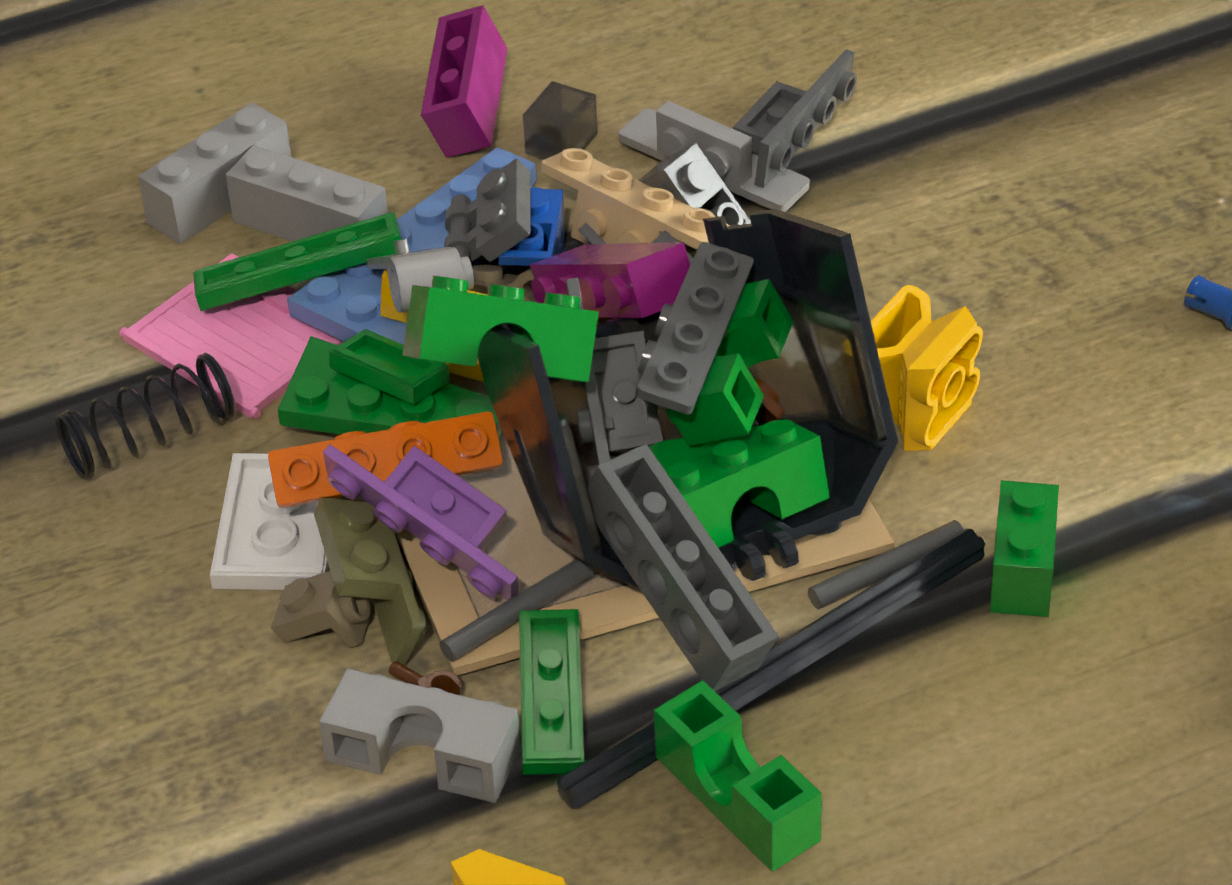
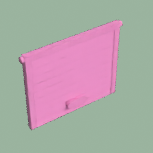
[119,253,343,419]

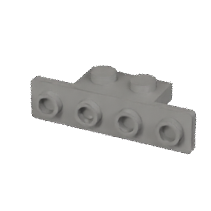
[619,101,809,212]

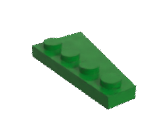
[277,336,502,439]

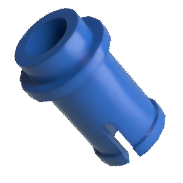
[1184,275,1232,330]

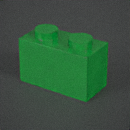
[990,480,1059,617]

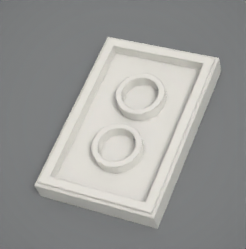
[210,453,341,590]

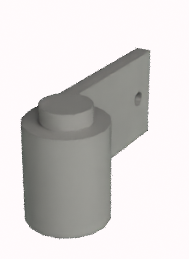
[367,239,474,312]

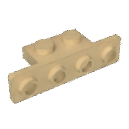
[540,148,730,249]

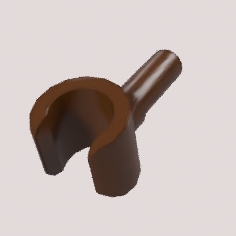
[388,661,461,695]

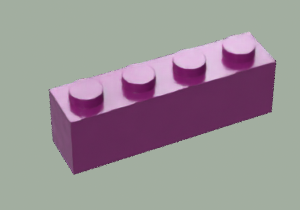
[530,242,690,318]

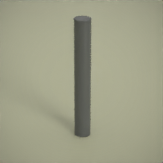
[808,520,964,609]
[440,557,594,662]

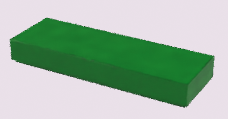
[519,609,584,775]

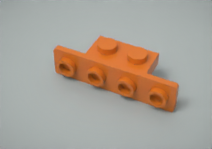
[268,412,503,508]

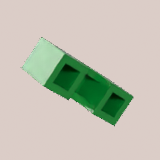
[402,276,599,382]
[665,279,794,446]
[664,419,830,548]
[654,680,822,872]

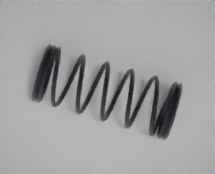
[56,352,235,480]

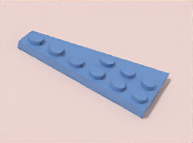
[287,147,537,345]

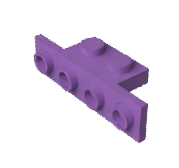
[323,444,519,600]

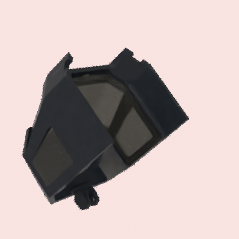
[478,209,899,588]

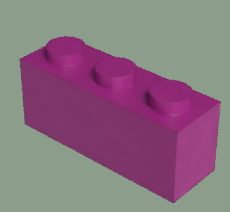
[421,5,507,158]

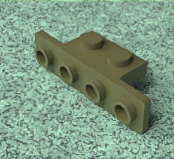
[314,495,426,666]

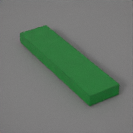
[193,212,402,311]

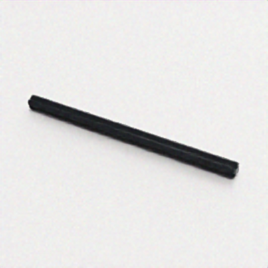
[556,529,985,809]

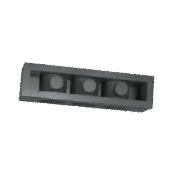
[581,444,779,691]

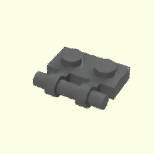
[444,158,530,262]

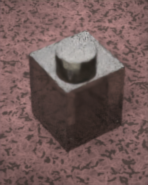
[523,81,598,160]

